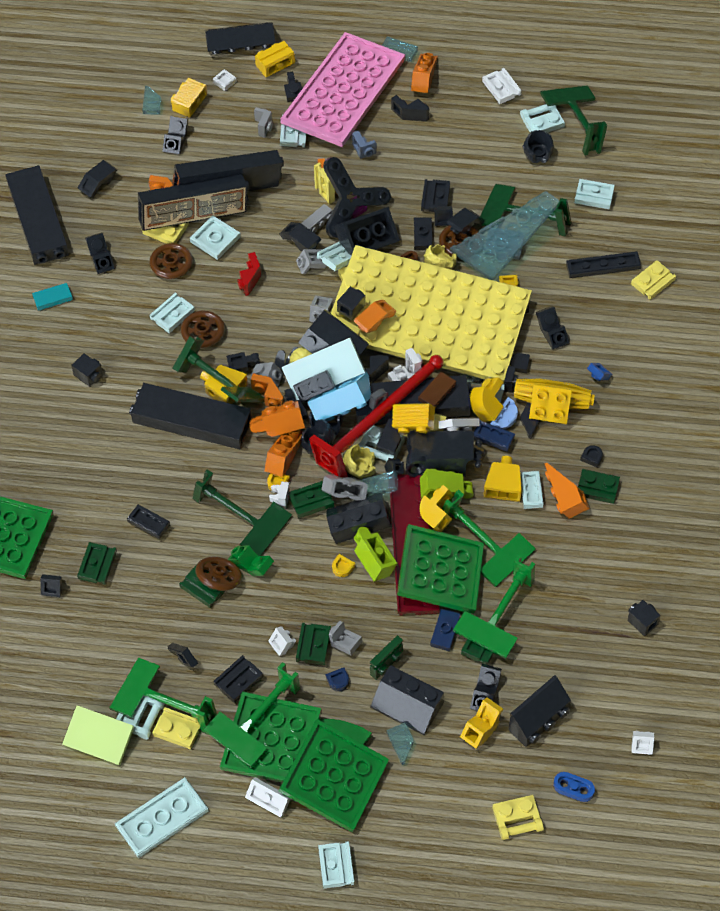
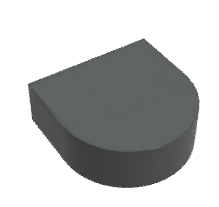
[369,389,388,410]

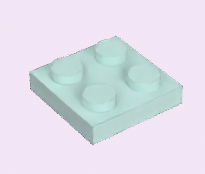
[190,216,241,260]

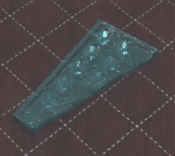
[450,191,559,280]

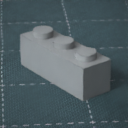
[302,204,333,233]

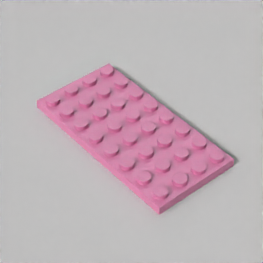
[280,32,405,147]

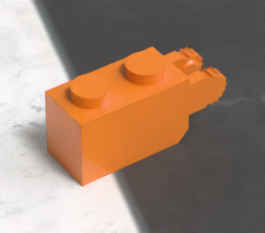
[249,401,305,437]

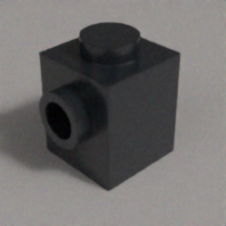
[337,286,366,320]
[71,353,102,387]
[627,600,661,636]

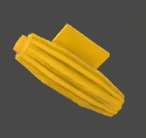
[514,379,595,424]

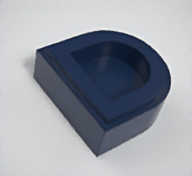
[325,667,349,691]

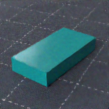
[32,283,73,311]

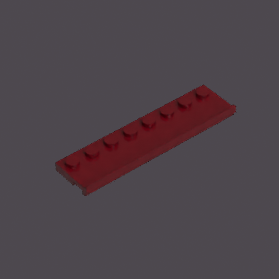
[388,474,439,616]

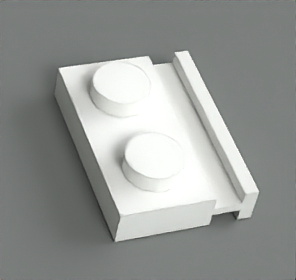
[482,68,522,104]

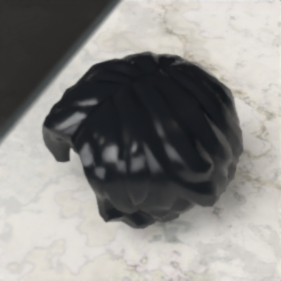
[522,130,555,163]
[301,419,336,454]

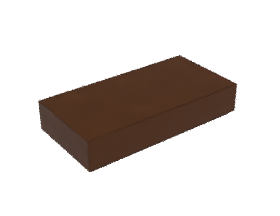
[418,372,456,408]

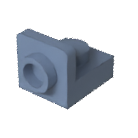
[352,131,377,159]

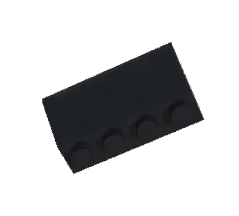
[204,22,275,54]

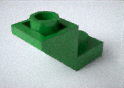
[228,545,274,576]

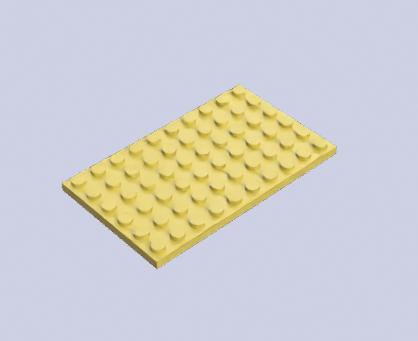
[331,245,532,384]

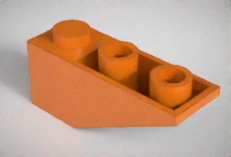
[411,53,438,93]
[264,430,303,477]
[545,463,590,519]

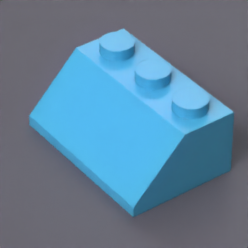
[307,372,371,422]

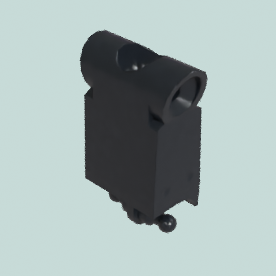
[406,430,485,477]

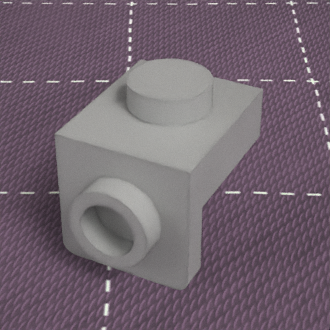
[254,107,273,138]
[250,362,283,387]
[329,621,363,655]

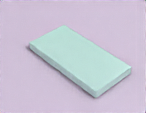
[282,337,366,400]
[115,777,209,858]

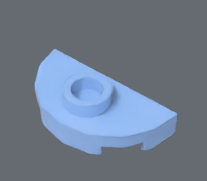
[490,397,518,429]

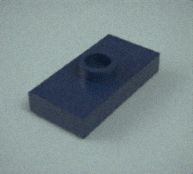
[474,421,515,452]
[430,609,460,651]

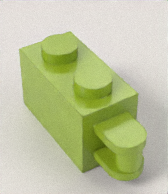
[420,469,474,502]
[354,526,398,582]

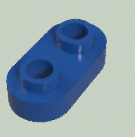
[553,772,595,802]

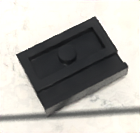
[421,179,450,212]
[213,655,264,703]

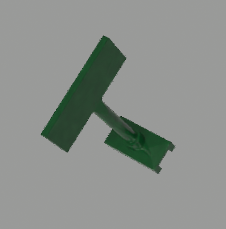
[540,85,608,155]
[477,184,572,236]
[172,336,265,402]
[192,469,292,556]

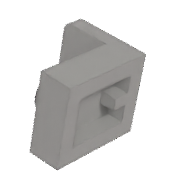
[296,249,327,274]
[309,296,333,322]

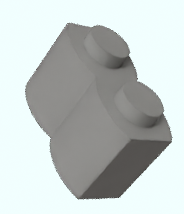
[321,475,368,500]

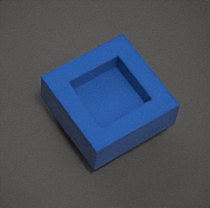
[587,363,612,381]

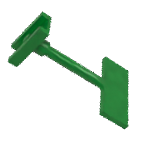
[442,489,536,587]
[453,555,535,659]
[110,657,217,735]
[204,662,300,768]

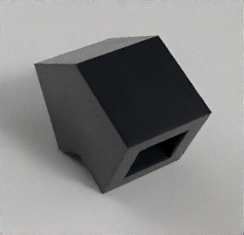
[384,458,404,475]

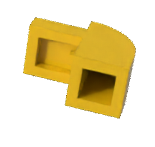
[470,377,504,422]
[420,485,454,532]
[460,697,503,749]

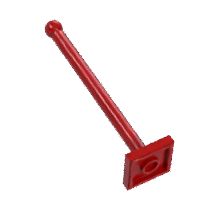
[309,355,444,478]

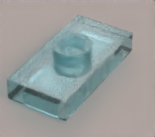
[359,470,398,497]

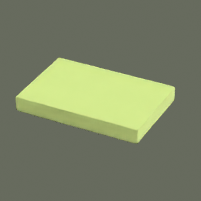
[62,706,135,765]

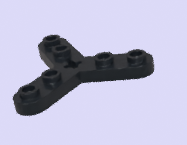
[323,157,391,238]

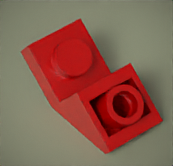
[237,252,261,296]

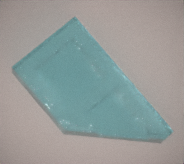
[386,723,414,765]

